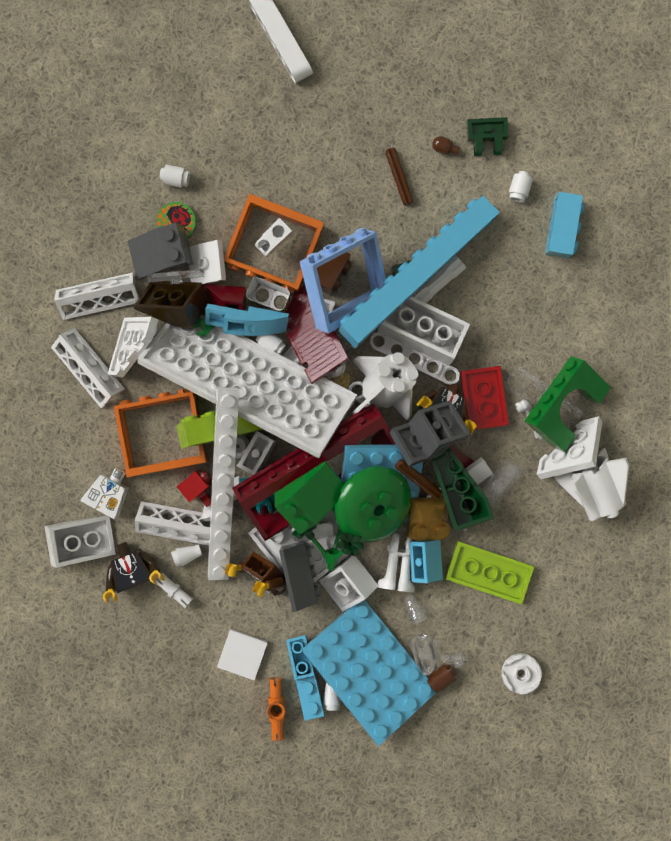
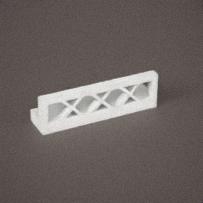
[54,273,139,320]
[51,328,125,408]
[135,501,210,545]

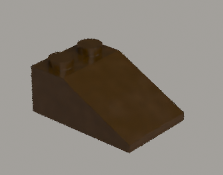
[133,280,210,328]

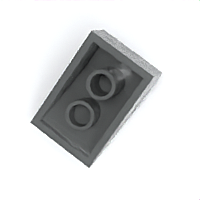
[127,223,193,280]

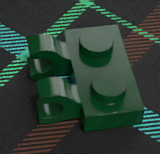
[467,117,509,156]

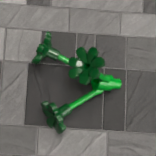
[292,525,364,571]

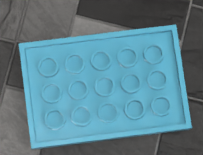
[301,600,436,746]

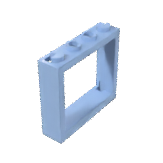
[300,228,386,334]

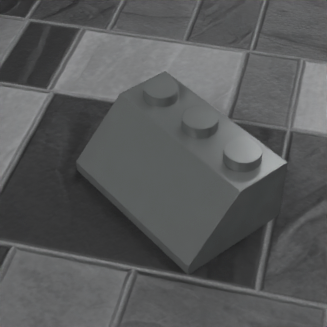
[279,541,321,612]

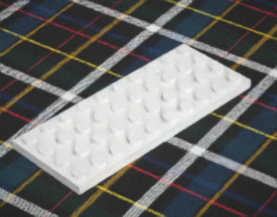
[138,315,357,458]

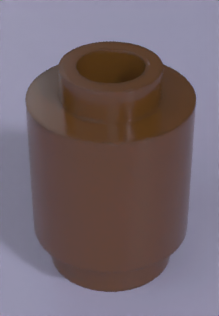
[427,664,457,693]

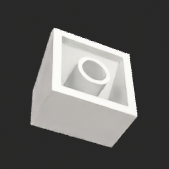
[319,555,378,611]

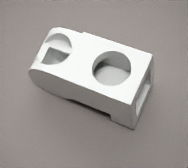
[255,218,295,257]

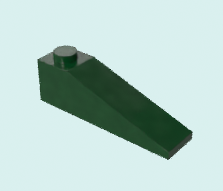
[431,447,495,532]

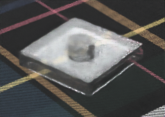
[147,269,204,284]

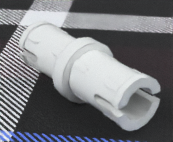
[156,573,194,608]

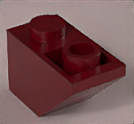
[205,284,246,310]

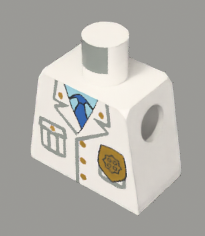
[80,468,129,519]

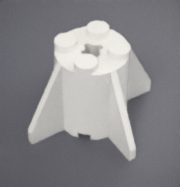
[352,352,418,420]
[554,448,630,521]

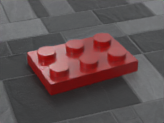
[460,366,509,430]

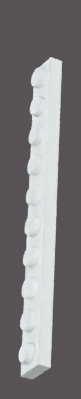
[208,388,239,580]

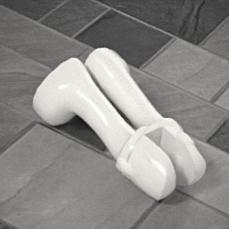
[377,533,415,592]

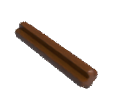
[385,147,414,206]
[395,459,443,500]

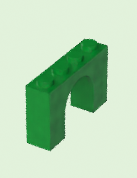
[524,356,611,452]

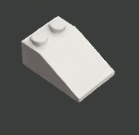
[44,516,116,568]

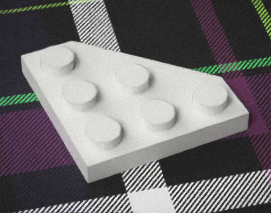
[107,317,158,378]
[537,416,602,479]

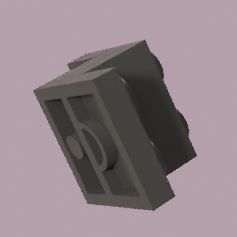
[389,400,471,467]

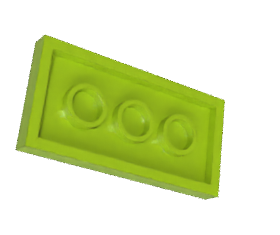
[445,541,534,605]

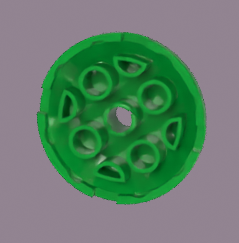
[334,466,411,543]

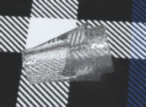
[403,594,428,625]

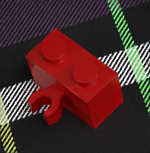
[177,470,212,507]

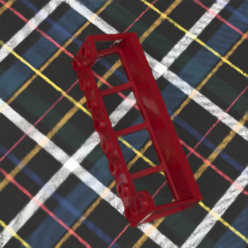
[232,403,396,541]

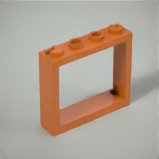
[224,193,325,294]
[114,389,209,477]

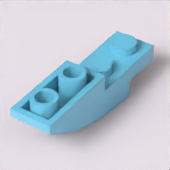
[205,304,289,336]
[286,635,325,721]

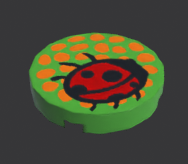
[156,202,196,239]

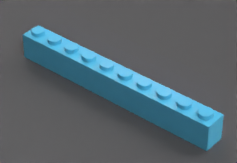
[338,195,500,348]

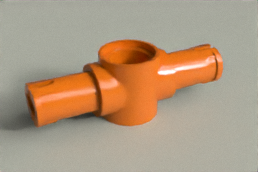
[267,677,286,741]

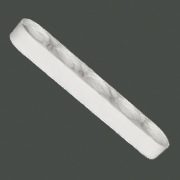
[370,332,460,385]

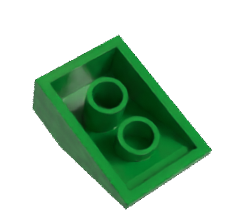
[274,461,345,535]

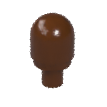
[432,136,460,155]

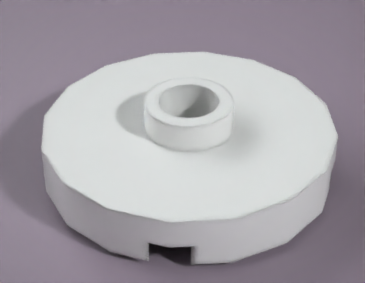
[501,653,542,695]

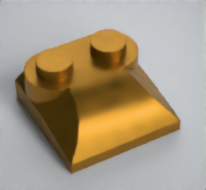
[406,496,450,541]

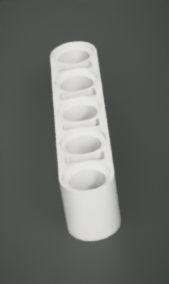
[248,0,313,84]

